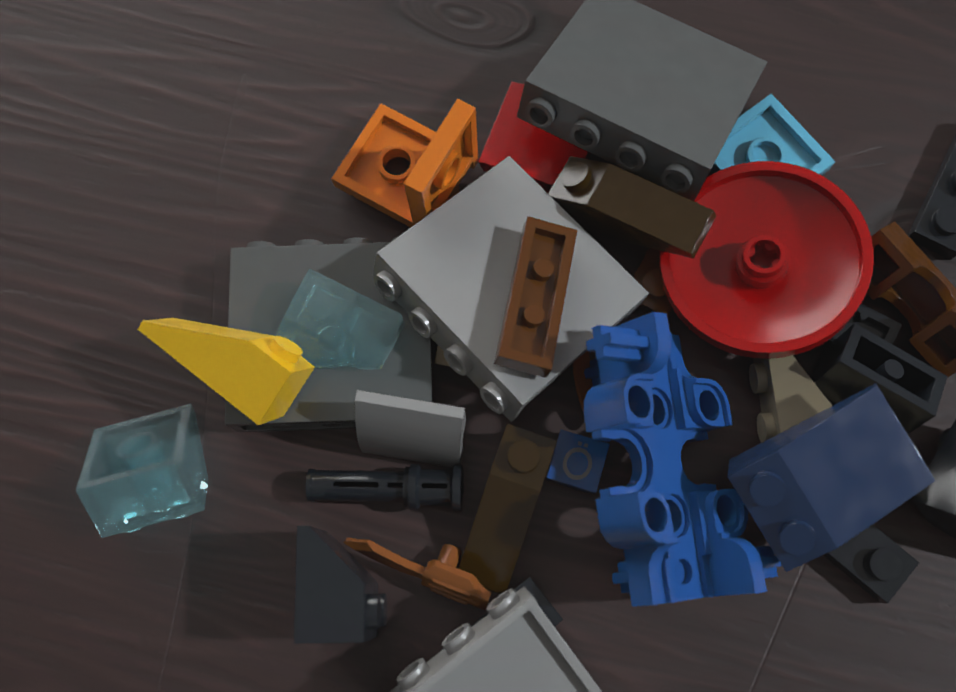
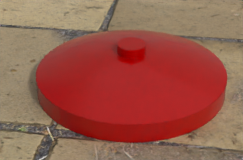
[660,161,874,359]

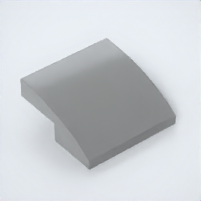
[355,390,466,468]

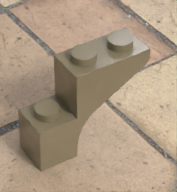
[749,355,832,443]

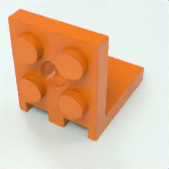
[331,98,478,228]

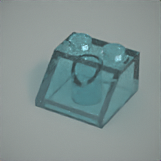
[75,404,208,538]

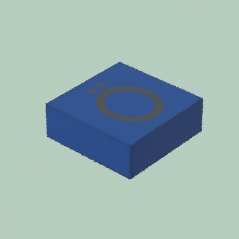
[546,429,610,495]

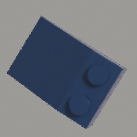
[728,384,936,572]

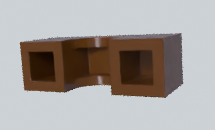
[867,221,956,378]

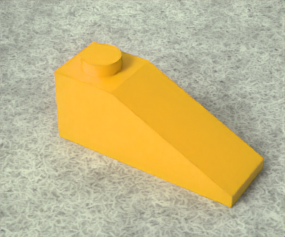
[137,318,315,425]

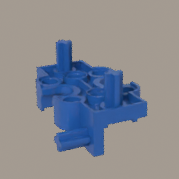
[584,312,782,607]

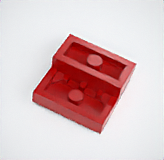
[478,82,591,193]

